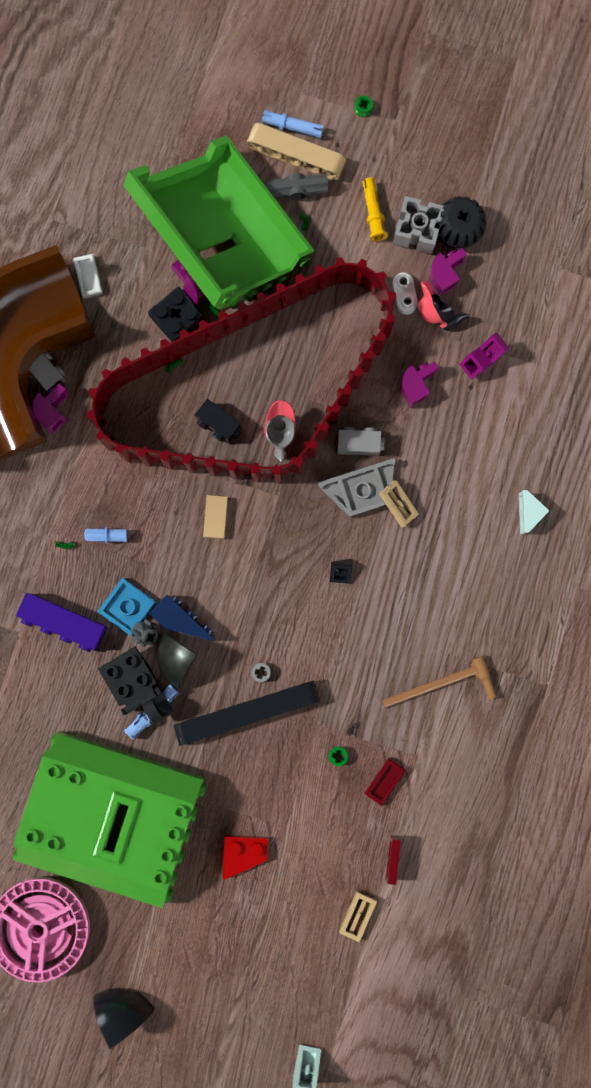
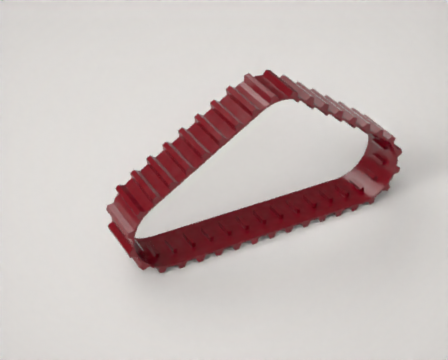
[86,257,397,483]

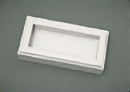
[73,254,103,299]

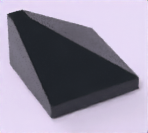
[329,559,352,584]

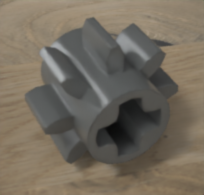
[131,619,158,647]

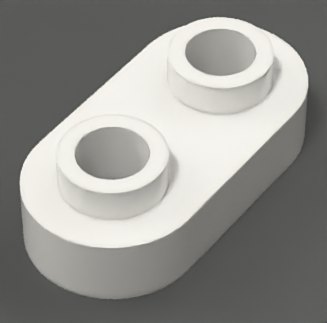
[392,273,418,315]

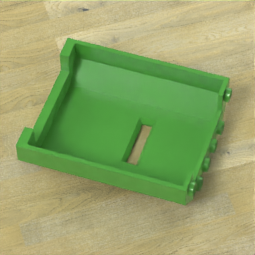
[123,135,315,311]
[13,731,207,908]

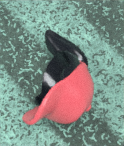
[417,281,470,331]

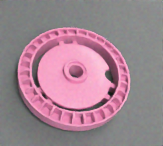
[0,877,90,982]

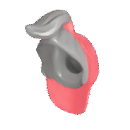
[264,400,296,462]

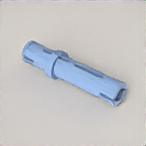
[262,110,324,139]
[124,684,180,740]

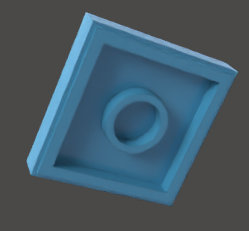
[97,577,157,636]

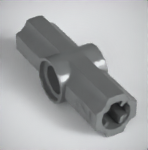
[265,173,328,201]

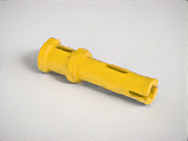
[362,177,388,242]

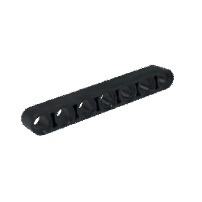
[173,680,320,746]

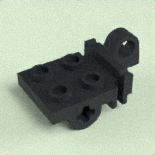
[98,646,174,722]

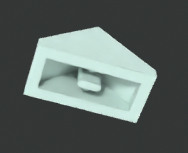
[519,490,549,535]
[293,1045,321,1088]

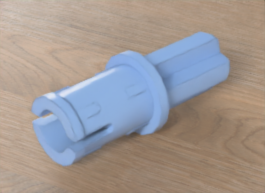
[84,527,127,544]

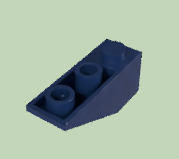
[149,595,215,641]

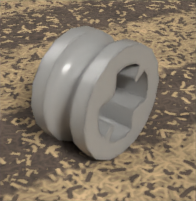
[252,663,271,683]

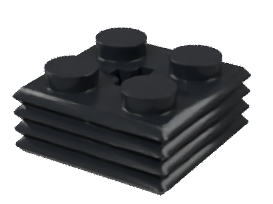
[148,286,205,342]

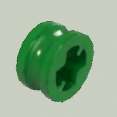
[354,95,373,117]
[328,747,348,766]

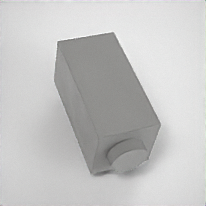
[30,352,66,392]
[337,427,385,456]

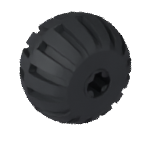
[435,196,486,249]

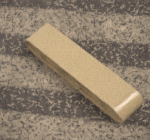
[246,123,346,180]

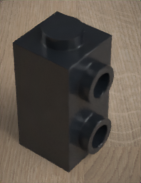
[195,399,242,443]

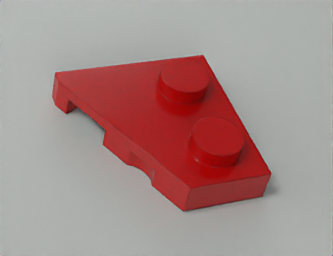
[223,835,268,880]

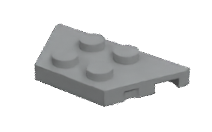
[318,458,395,517]

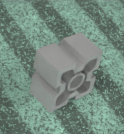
[393,196,444,254]

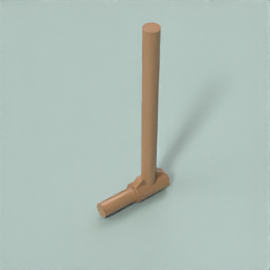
[382,656,497,708]

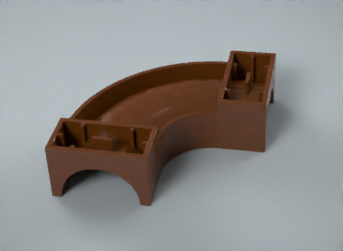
[0,245,96,460]

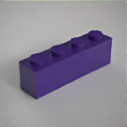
[16,593,108,652]

